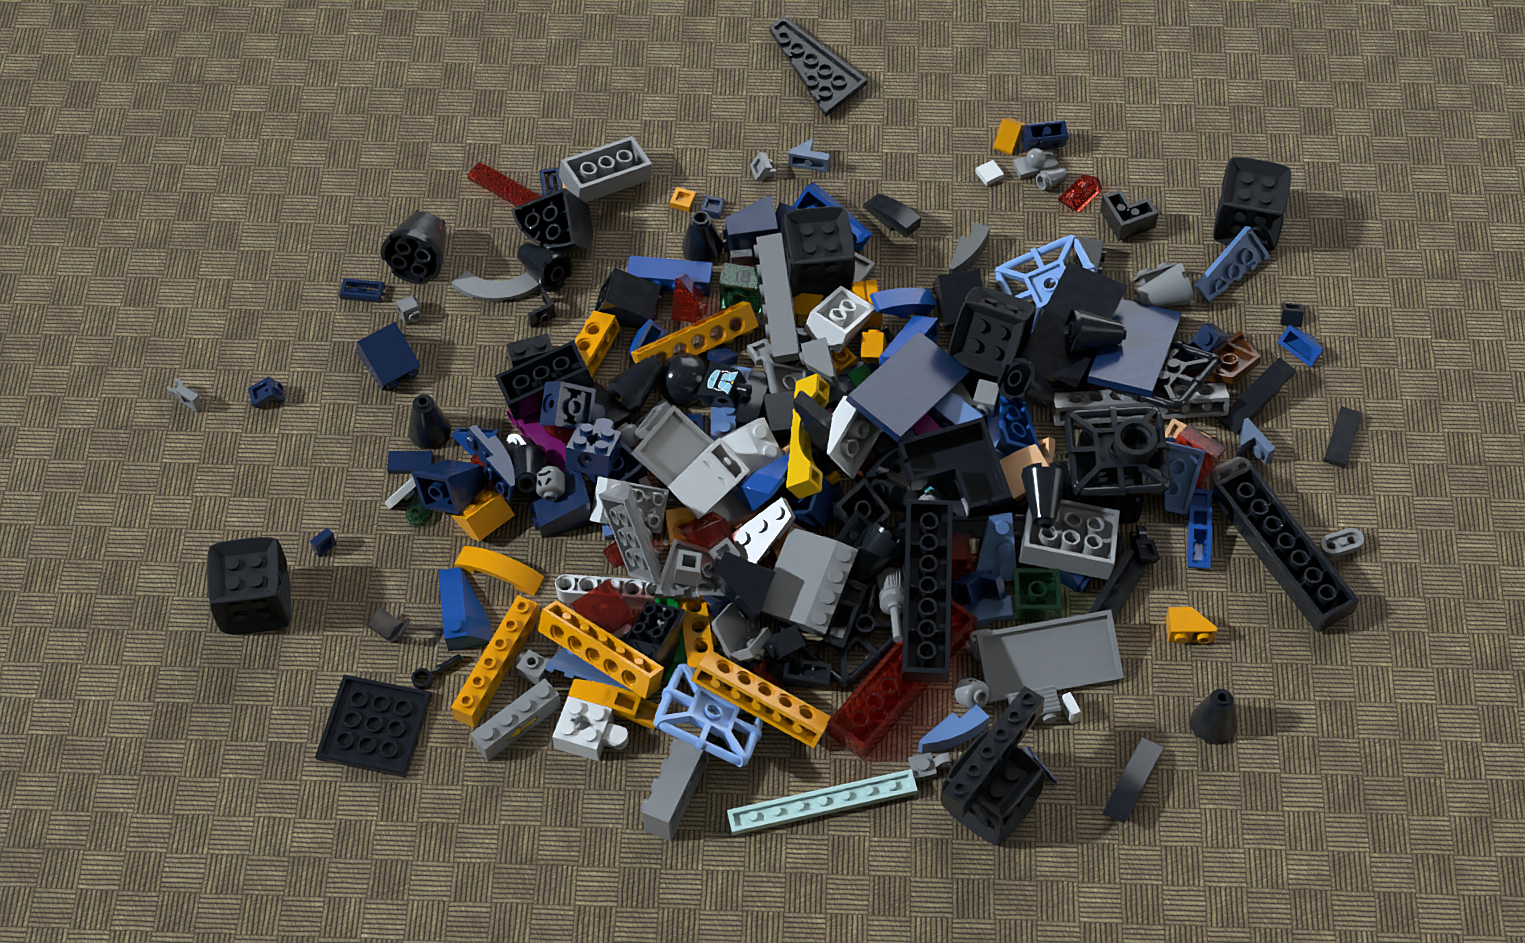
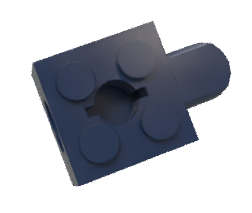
[539,381,605,432]
[565,418,622,478]

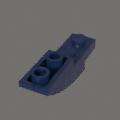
[466,425,515,502]

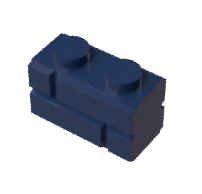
[1021,120,1069,151]

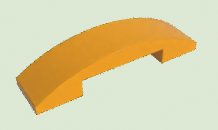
[454,546,545,597]

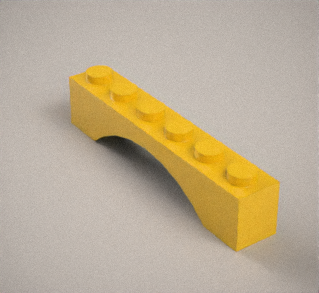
[786,373,830,499]

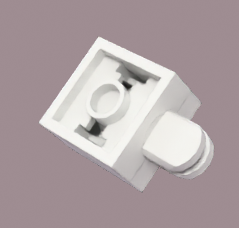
[552,696,628,761]

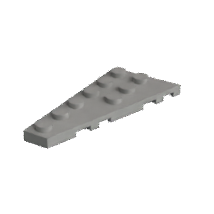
[654,538,773,600]

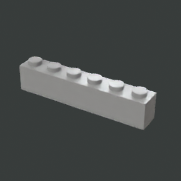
[754,233,800,363]

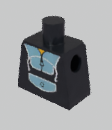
[696,360,752,407]

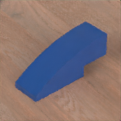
[870,287,937,318]

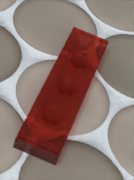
[467,161,541,207]

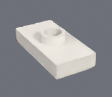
[384,477,416,509]

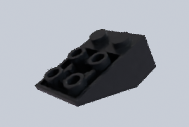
[623,601,685,680]

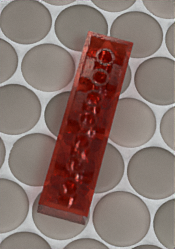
[827,600,978,761]

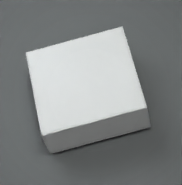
[976,160,1004,186]
[1060,692,1081,724]

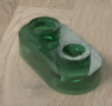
[405,490,433,528]

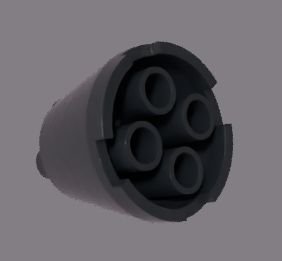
[381,210,447,284]

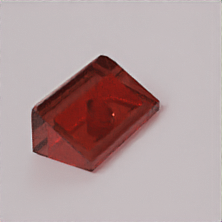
[1058,174,1102,213]

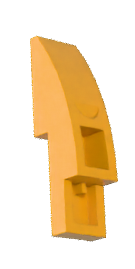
[566,679,659,730]

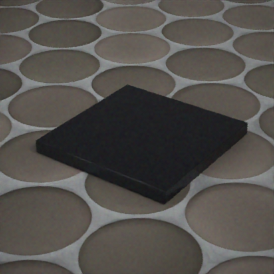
[315,674,433,778]

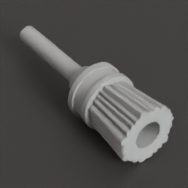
[876,568,904,643]

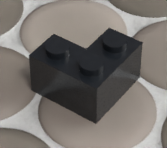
[1100,189,1159,241]

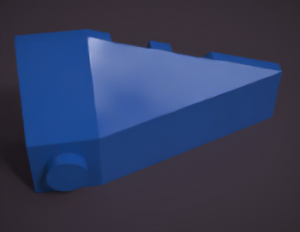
[793,183,873,251]

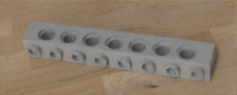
[1051,383,1230,426]

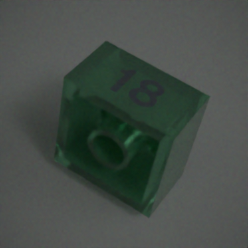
[719,263,765,313]
[1012,568,1062,622]

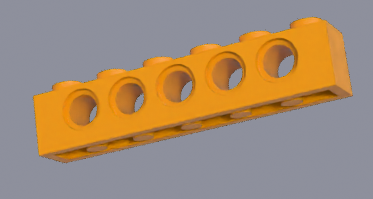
[631,301,759,364]
[538,311,621,416]
[451,595,540,728]
[538,600,664,699]
[691,649,831,748]

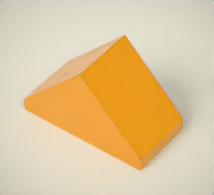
[993,118,1025,155]

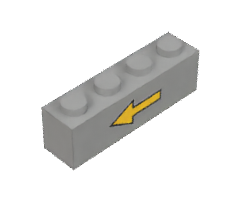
[470,678,561,761]

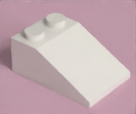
[803,286,875,353]
[827,396,882,479]
[714,417,783,473]

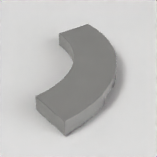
[452,271,540,302]

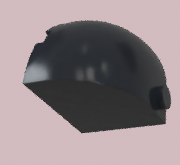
[511,188,593,252]

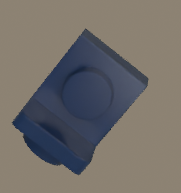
[248,376,285,408]

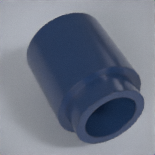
[1056,570,1092,593]

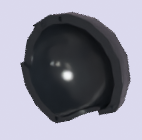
[657,352,707,407]

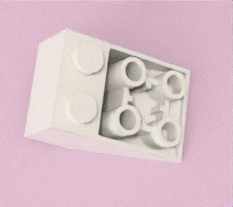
[668,438,750,519]
[590,476,669,534]

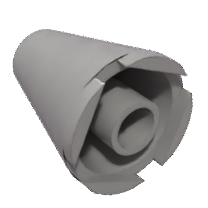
[1133,263,1195,308]

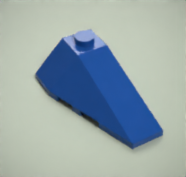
[999,391,1041,456]
[733,454,789,512]
[439,567,493,651]

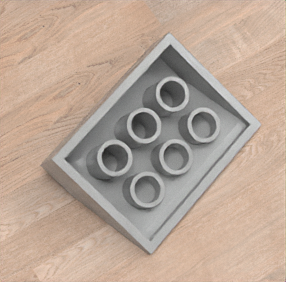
[598,484,661,584]
[1019,499,1120,580]
[760,527,858,637]

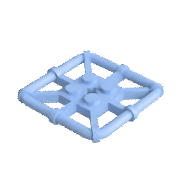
[994,235,1096,338]
[654,664,764,767]

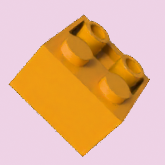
[451,489,514,541]

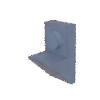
[788,139,830,173]
[1237,418,1276,464]

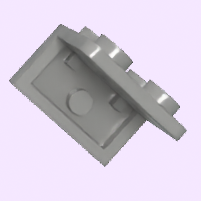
[712,603,772,663]

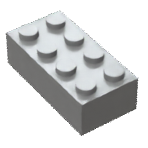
[559,136,652,202]
[640,738,709,841]

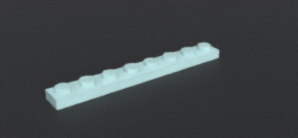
[727,769,918,835]

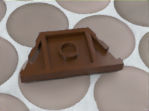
[1186,331,1261,384]

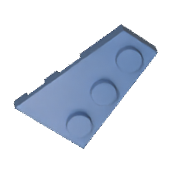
[1163,441,1206,515]
[975,512,1017,581]

